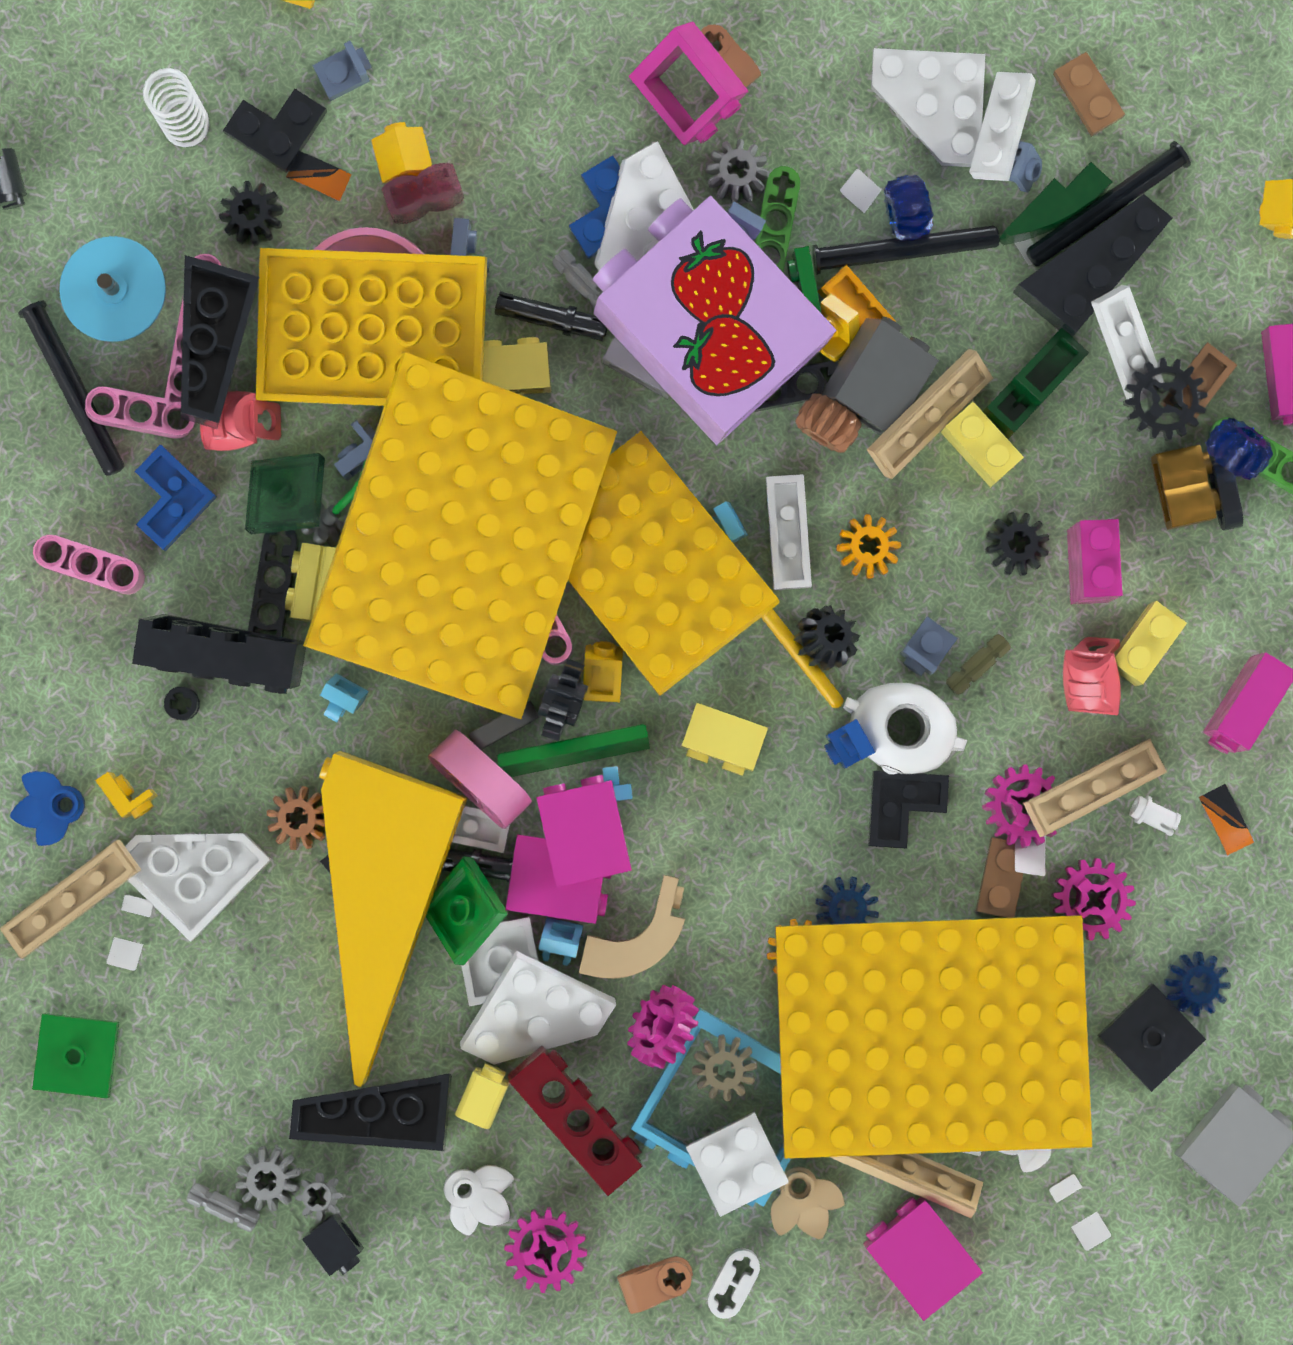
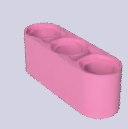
[33,535,145,595]
[428,730,532,829]

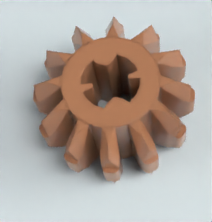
[795,394,862,453]
[267,786,325,850]

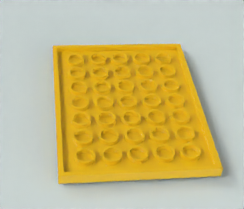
[303,352,617,719]
[775,915,1092,1159]

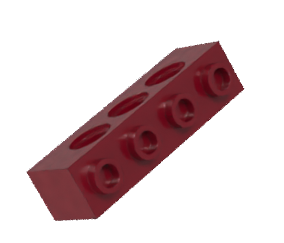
[507,1046,643,1196]

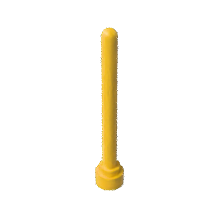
[761,609,844,708]

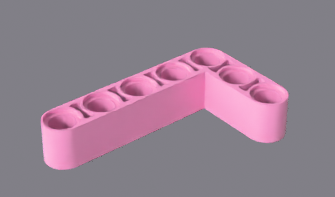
[85,254,221,439]

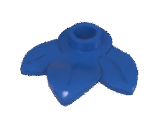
[10,771,85,846]

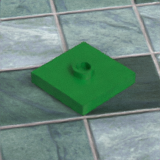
[426,857,508,965]
[32,1013,119,1098]

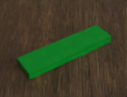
[497,724,650,777]

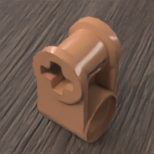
[701,24,761,88]
[617,1256,693,1314]

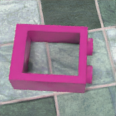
[629,21,749,146]

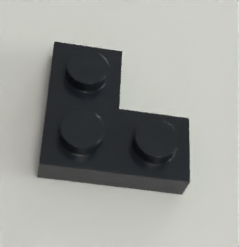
[223,89,327,173]
[868,771,949,849]

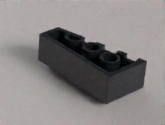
[1013,194,1173,337]
[180,255,260,429]
[132,614,306,694]
[289,1073,452,1152]

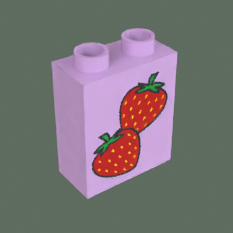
[593,195,837,445]

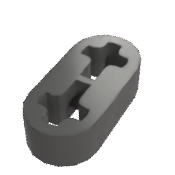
[468,701,540,750]

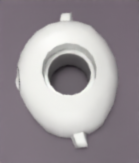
[843,683,967,774]

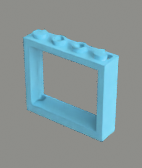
[631,1007,791,1207]

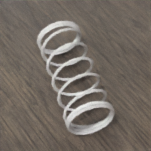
[143,68,209,147]

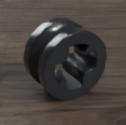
[164,687,200,721]

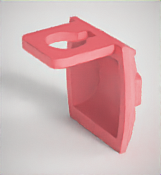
[200,391,281,451]
[1063,637,1121,715]

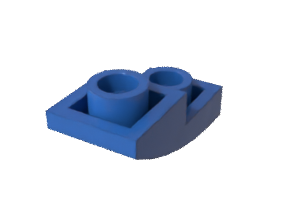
[824,719,875,769]

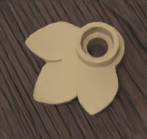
[770,1167,845,1240]

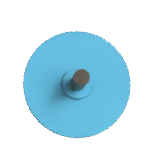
[60,236,166,342]

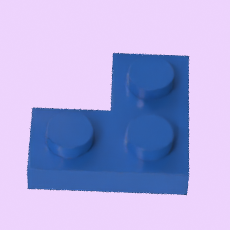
[569,155,620,259]
[134,444,217,551]

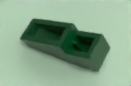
[1000,162,1113,246]
[983,327,1089,439]

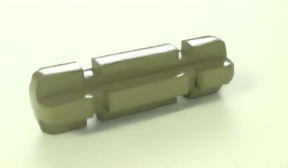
[946,634,1011,695]

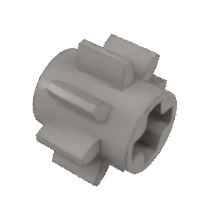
[295,1173,346,1221]

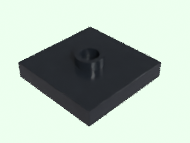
[1097,983,1206,1092]

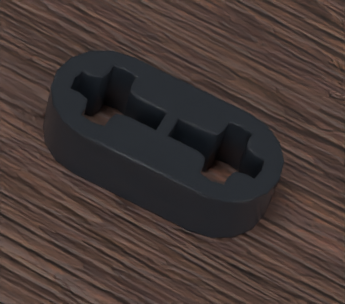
[1208,457,1243,531]

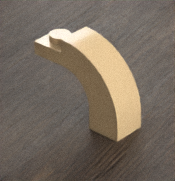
[579,875,685,979]

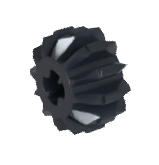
[219,181,284,246]
[985,512,1049,576]
[793,605,861,671]

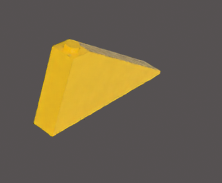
[319,751,468,1087]

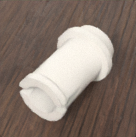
[1129,796,1181,836]

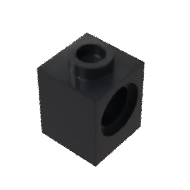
[302,1213,364,1276]

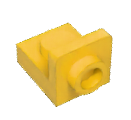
[819,293,859,362]
[583,641,623,703]
[95,772,158,819]

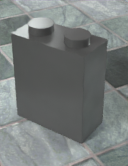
[821,316,939,435]

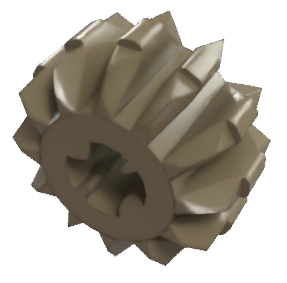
[692,1034,757,1101]

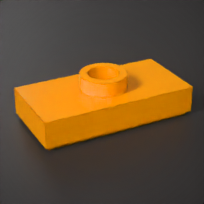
[817,265,895,329]

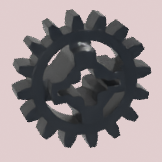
[1123,357,1208,441]
[538,659,588,741]

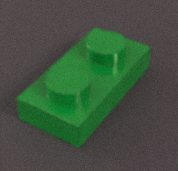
[787,246,822,314]

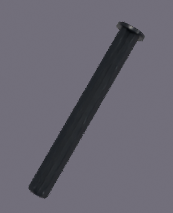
[1026,141,1191,266]
[813,225,1000,275]
[18,300,124,476]

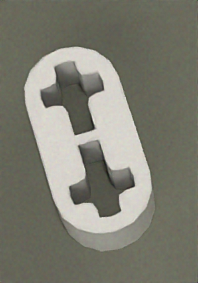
[708,1248,760,1319]

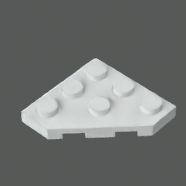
[871,48,985,167]
[594,141,694,271]
[125,833,272,942]
[460,951,616,1064]

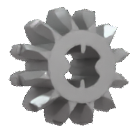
[706,139,769,203]
[235,1146,301,1212]

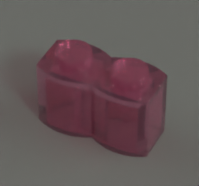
[382,163,464,224]

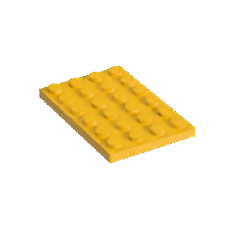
[256,248,487,406]
[568,431,780,696]

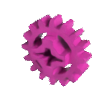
[982,764,1057,848]
[1051,858,1136,941]
[627,985,699,1069]
[504,1207,587,1293]

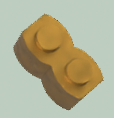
[1151,444,1220,530]

